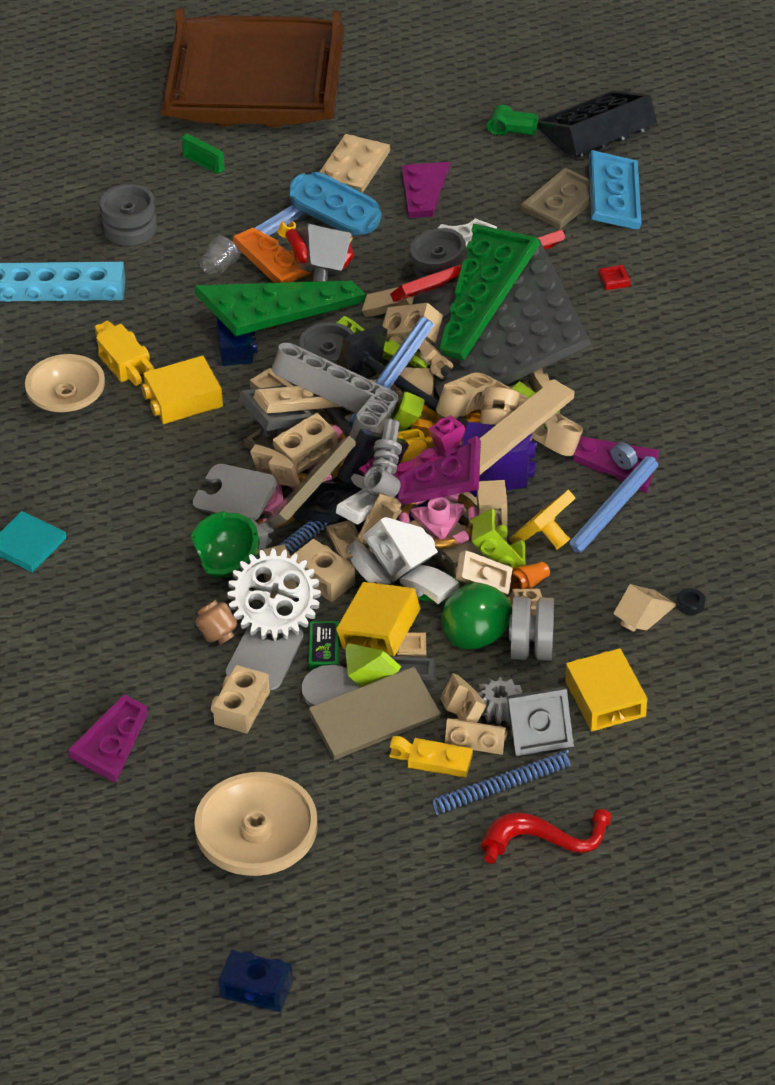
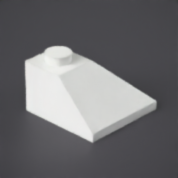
[363,517,438,582]

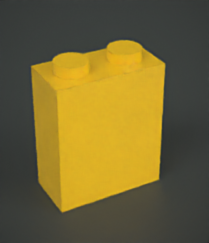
[141,356,223,424]
[336,582,421,656]
[565,648,647,732]

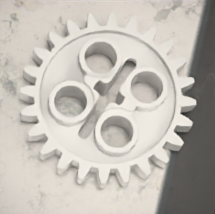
[228,548,321,641]

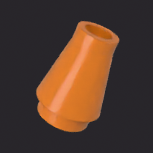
[510,562,550,590]

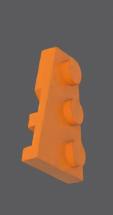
[232,228,313,283]

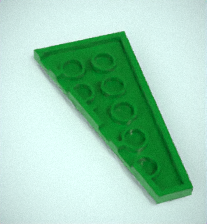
[439,224,540,360]
[195,280,366,336]

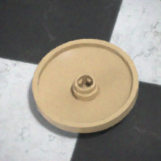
[194,772,317,876]

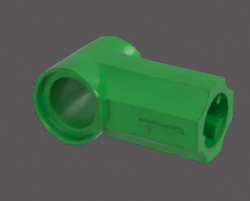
[487,105,538,136]

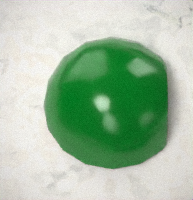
[191,511,260,579]
[441,582,512,650]

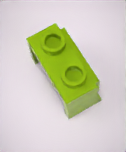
[469,508,526,568]

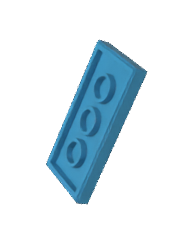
[589,150,642,229]

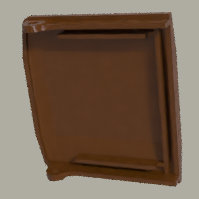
[161,8,344,128]

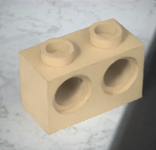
[382,303,443,345]
[273,413,338,474]
[211,665,270,734]

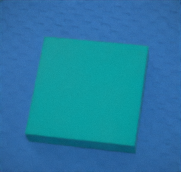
[0,511,66,573]

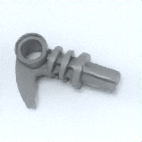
[351,419,402,497]

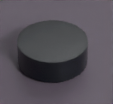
[676,588,705,615]

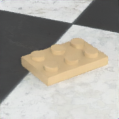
[319,134,390,193]

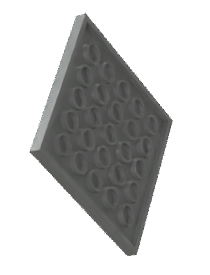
[412,239,592,397]

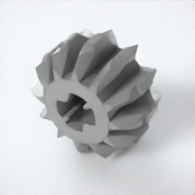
[477,676,522,726]

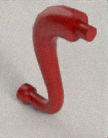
[481,809,611,863]

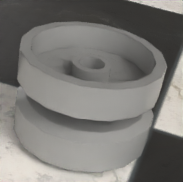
[509,596,554,661]

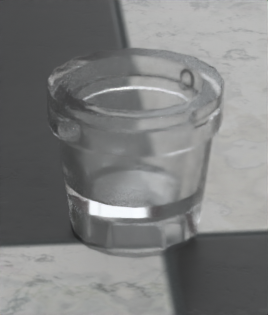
[199,236,240,277]

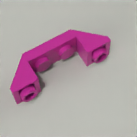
[359,416,465,479]

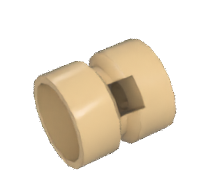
[480,387,520,425]

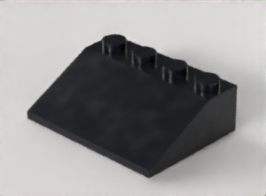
[537,90,657,157]

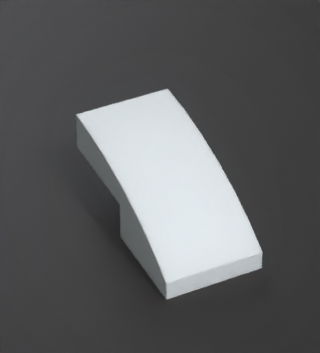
[400,565,459,604]

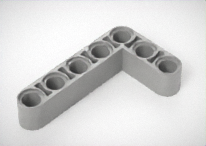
[271,343,398,441]

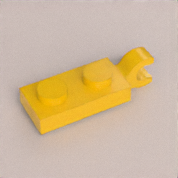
[390,736,473,778]

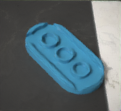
[289,172,381,236]

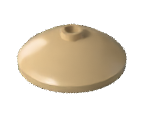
[25,354,105,413]

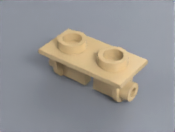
[356,493,402,553]
[445,718,508,755]

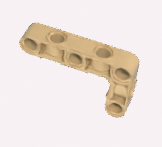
[436,372,583,456]

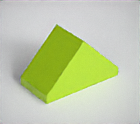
[345,643,401,687]

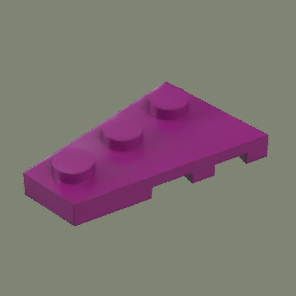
[402,162,450,218]
[398,436,481,505]
[573,436,659,493]
[68,694,148,783]

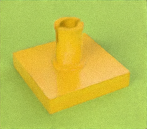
[509,490,575,550]

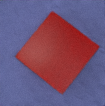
[598,265,631,291]

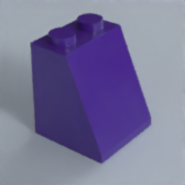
[460,422,537,496]

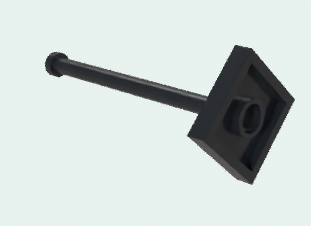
[338,325,469,430]
[323,407,409,483]

